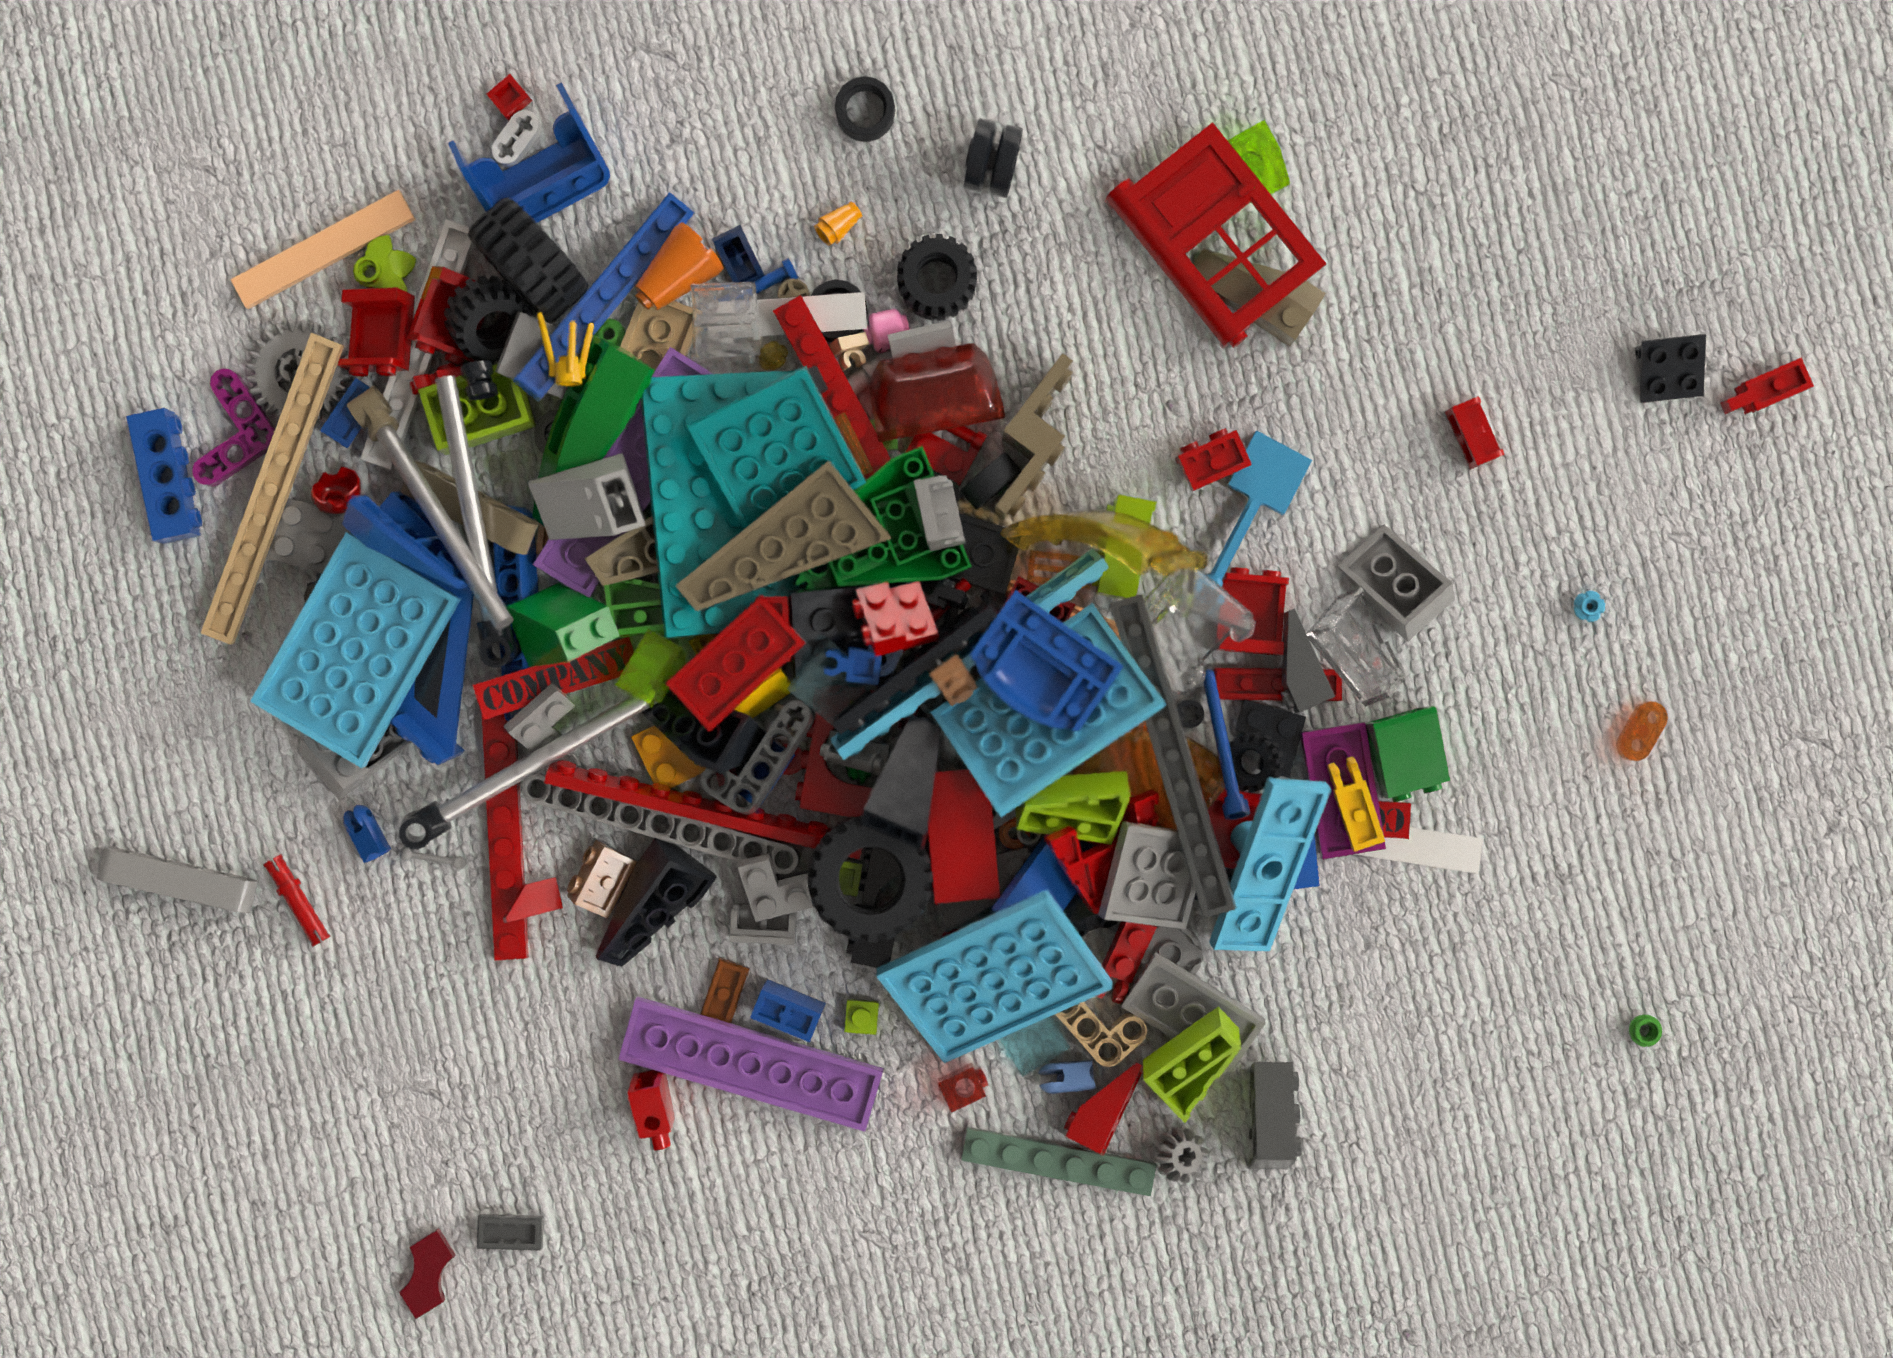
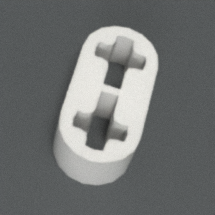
[492,110,541,168]

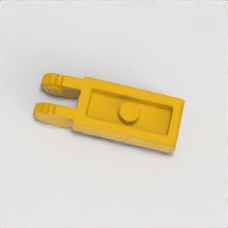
[1327,756,1385,852]

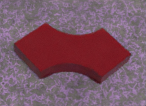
[399,1228,456,1319]

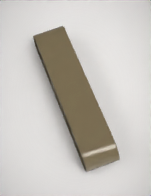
[401,461,538,555]

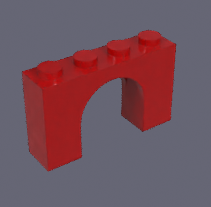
[795,684,894,818]

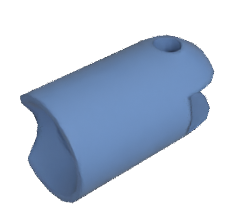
[1038,1060,1095,1094]

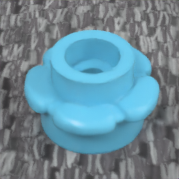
[1574,591,1605,622]

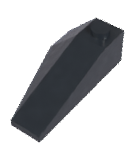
[641,680,766,774]
[595,838,717,967]

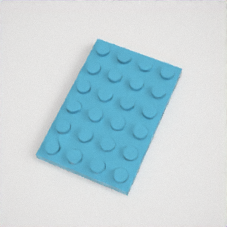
[250,532,461,768]
[931,603,1166,817]
[876,890,1113,1063]

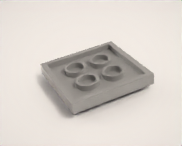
[1098,822,1196,929]

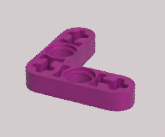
[192,369,276,487]

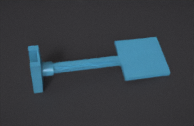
[1182,430,1312,618]

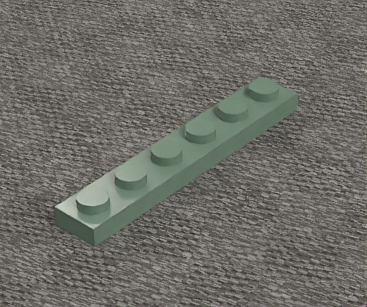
[961,1127,1157,1197]

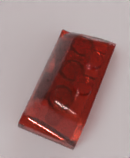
[869,343,1005,442]

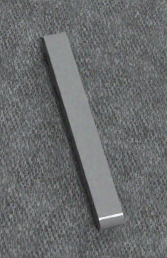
[522,774,800,874]

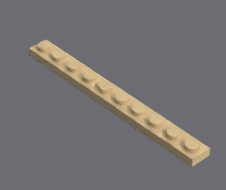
[201,333,344,645]

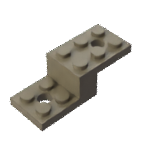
[994,353,1073,520]

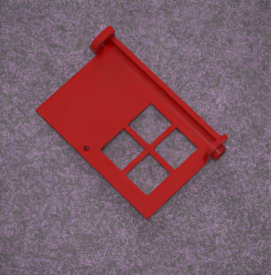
[1105,122,1327,349]

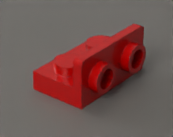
[1175,428,1252,492]

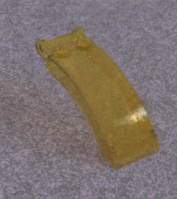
[1000,510,1208,576]

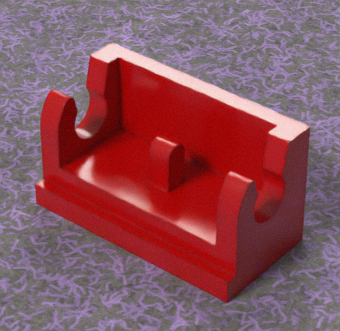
[1445,396,1505,470]

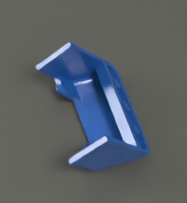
[448,82,610,223]

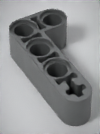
[700,701,814,815]

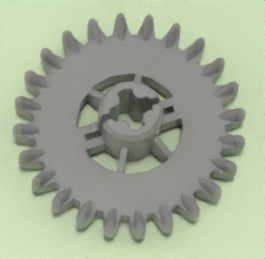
[245,319,352,420]

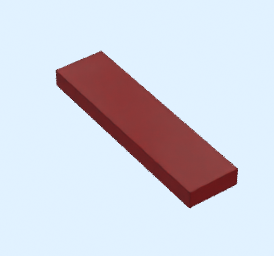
[1213,668,1342,701]

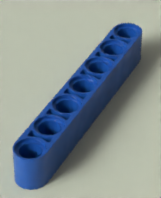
[493,505,538,722]

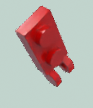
[1095,921,1157,1004]

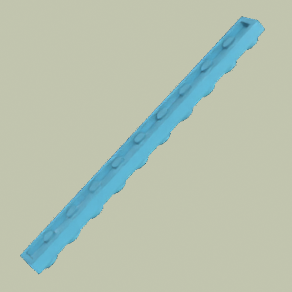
[830,548,1109,760]

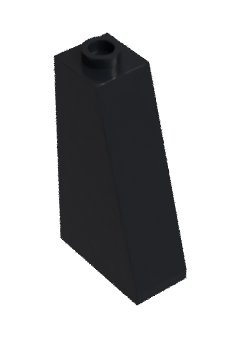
[861,715,941,850]

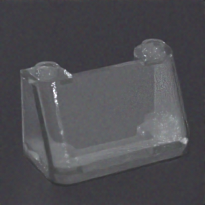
[1121,559,1255,698]

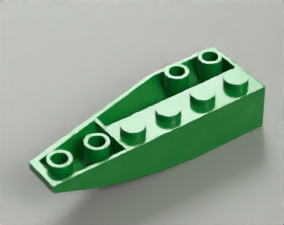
[532,335,655,527]

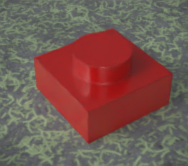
[486,74,533,121]

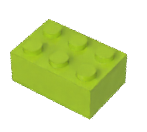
[418,364,536,455]

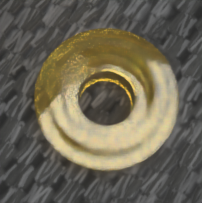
[757,341,788,370]

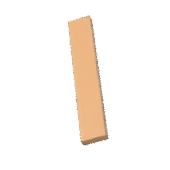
[230,189,416,309]

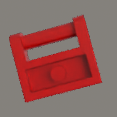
[905,405,988,486]

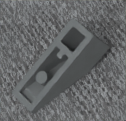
[1281,608,1335,713]

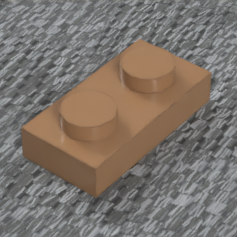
[930,655,978,706]

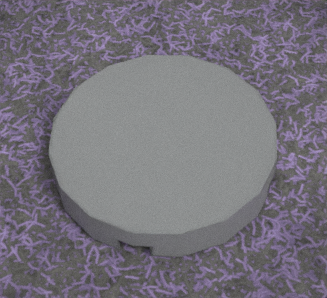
[1140,926,1203,976]

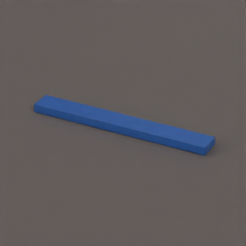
[513,192,694,402]

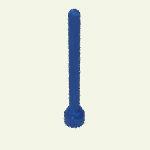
[1202,669,1250,820]

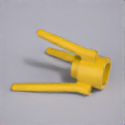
[537,312,594,386]

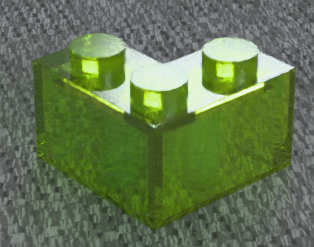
[615,629,686,708]

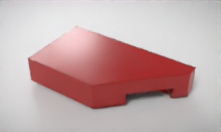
[503,877,563,923]

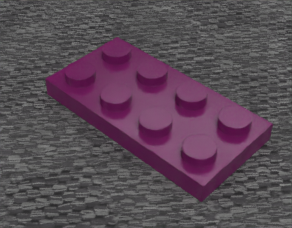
[1300,722,1386,859]

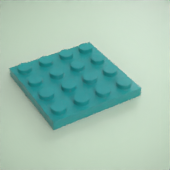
[688,366,866,529]

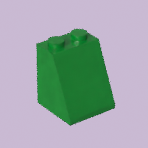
[506,583,620,667]
[1366,706,1450,802]

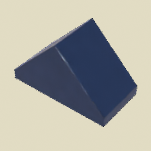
[712,225,765,290]

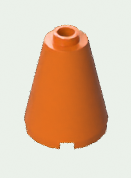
[635,222,724,310]

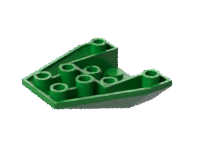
[829,446,972,586]

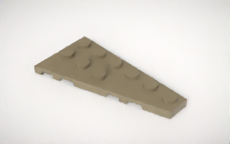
[676,461,891,611]

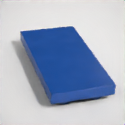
[992,834,1092,913]

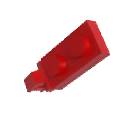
[1720,357,1814,414]

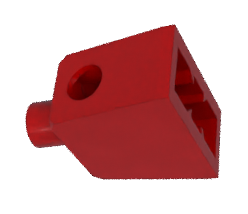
[627,1070,675,1151]

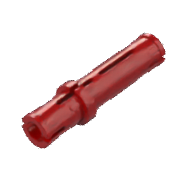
[263,854,331,947]

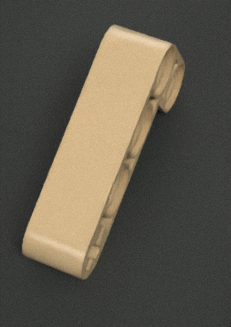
[1055,1002,1147,1067]

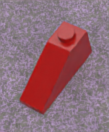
[1064,1062,1143,1156]

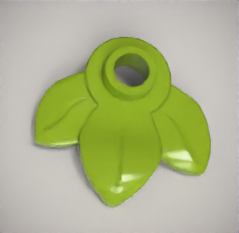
[353,235,417,292]

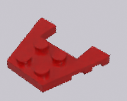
[1045,789,1159,914]

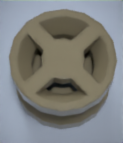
[777,279,810,298]

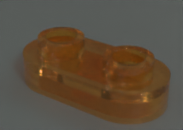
[1616,702,1668,761]

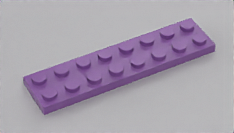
[533,347,712,597]
[618,996,884,1132]

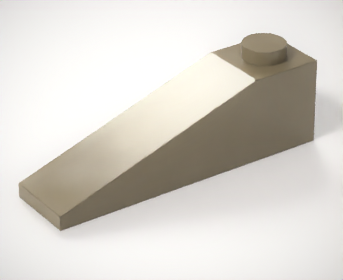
[1193,248,1326,347]
[585,516,658,586]

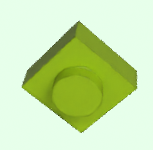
[839,861,863,897]
[844,999,879,1035]

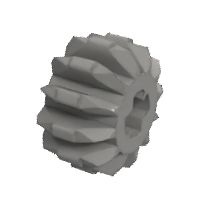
[1153,1127,1209,1183]

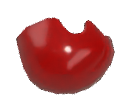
[311,466,361,514]

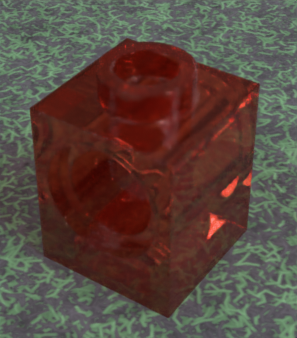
[938,1062,989,1113]

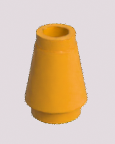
[814,201,862,246]

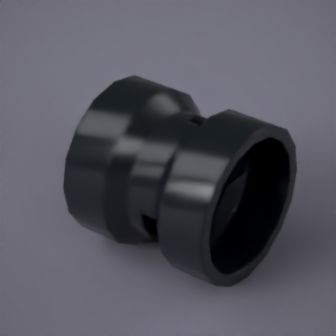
[460,361,499,400]

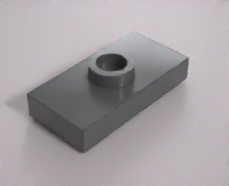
[477,1214,544,1251]

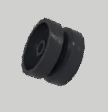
[963,118,1023,198]

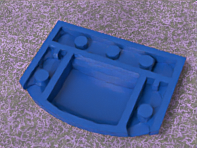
[970,590,1124,731]

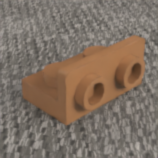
[567,840,637,919]

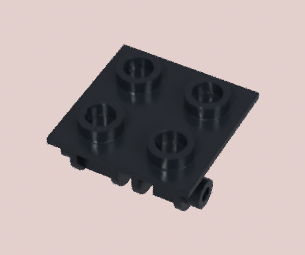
[1635,334,1706,403]

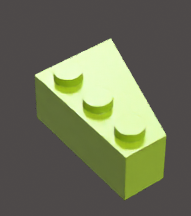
[1091,494,1157,600]
[1015,771,1130,844]
[1143,1006,1241,1123]

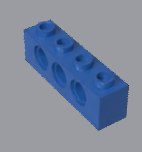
[126,408,202,544]

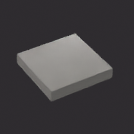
[888,320,962,391]

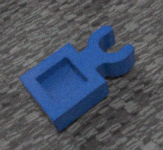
[824,647,882,685]

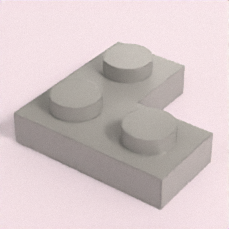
[504,683,575,752]
[737,853,815,922]

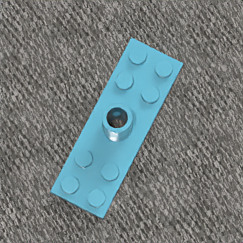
[1209,778,1331,951]

